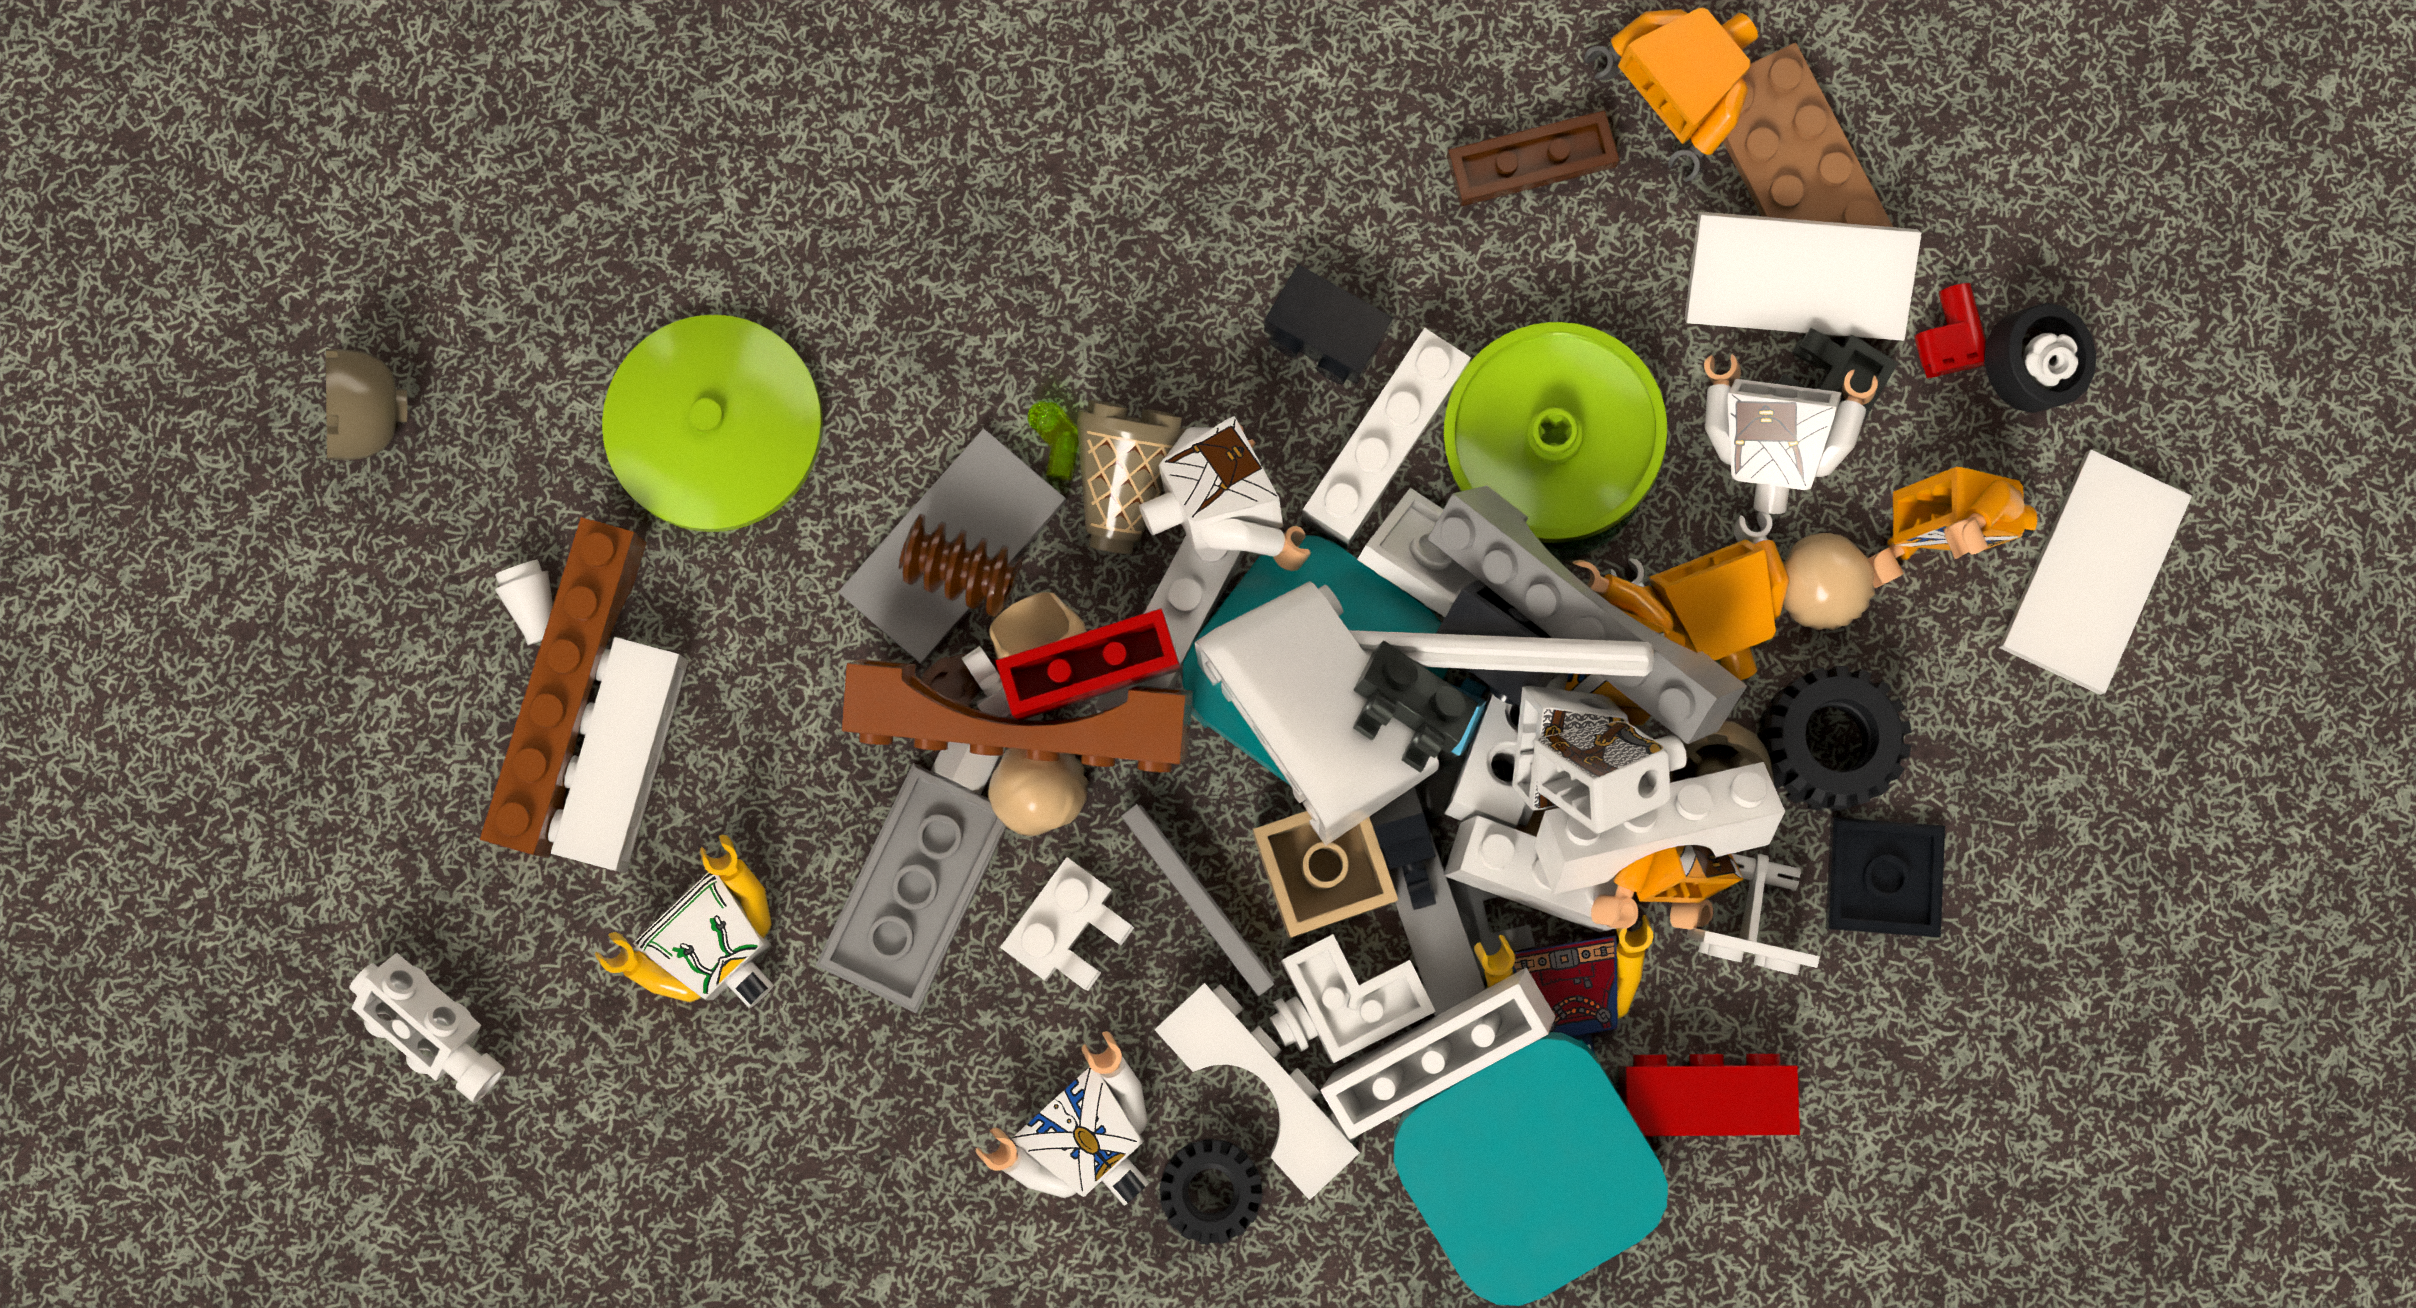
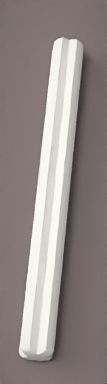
[1349,630,1654,677]

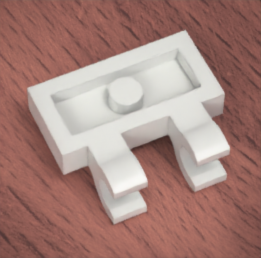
[1000,857,1134,991]

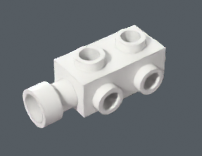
[349,953,505,1103]

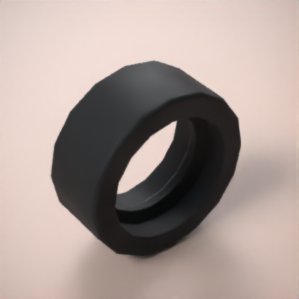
[1984,303,2097,413]

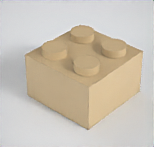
[1252,811,1398,939]

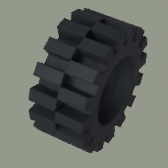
[1160,1138,1262,1245]

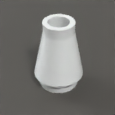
[495,560,553,645]

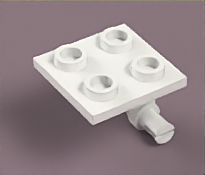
[1686,853,1820,975]

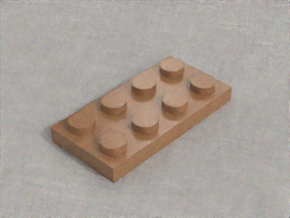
[1723,43,1893,227]

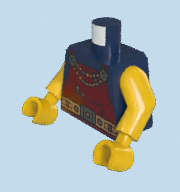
[1474,915,1653,1053]

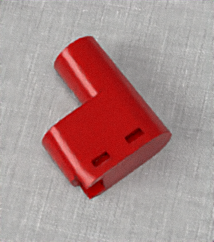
[1914,283,1986,379]

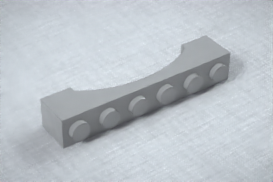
[1428,486,1747,744]

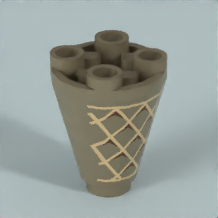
[1077,399,1187,554]

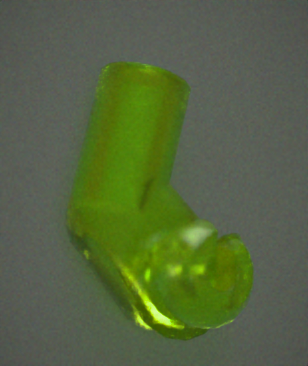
[1027,401,1079,481]

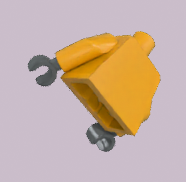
[1584,7,1758,182]

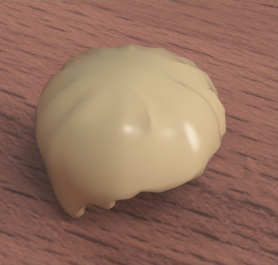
[1783,533,1875,630]
[989,592,1087,660]
[988,748,1089,836]

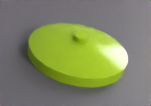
[602,315,823,532]
[1444,322,1667,543]

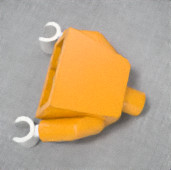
[1611,511,1789,680]

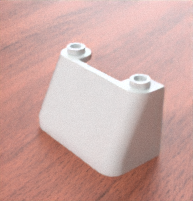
[1195,581,1439,846]

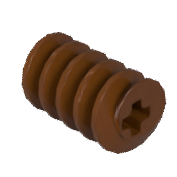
[899,514,1024,617]

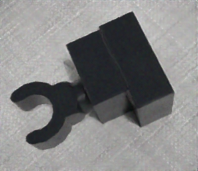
[1374,812,1437,910]

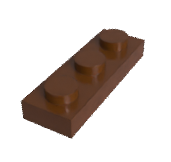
[1446,110,1620,207]

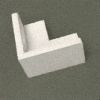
[1281,934,1436,1063]

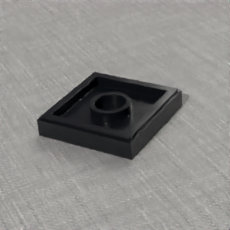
[1825,817,1945,938]

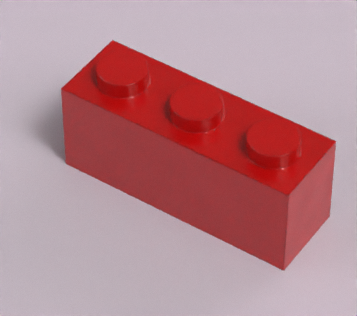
[995,608,1182,721]
[1619,1053,1800,1136]

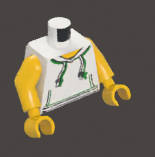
[595,835,774,1008]

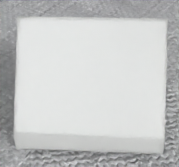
[931,742,1000,795]

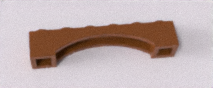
[479,517,647,859]
[842,659,1193,772]

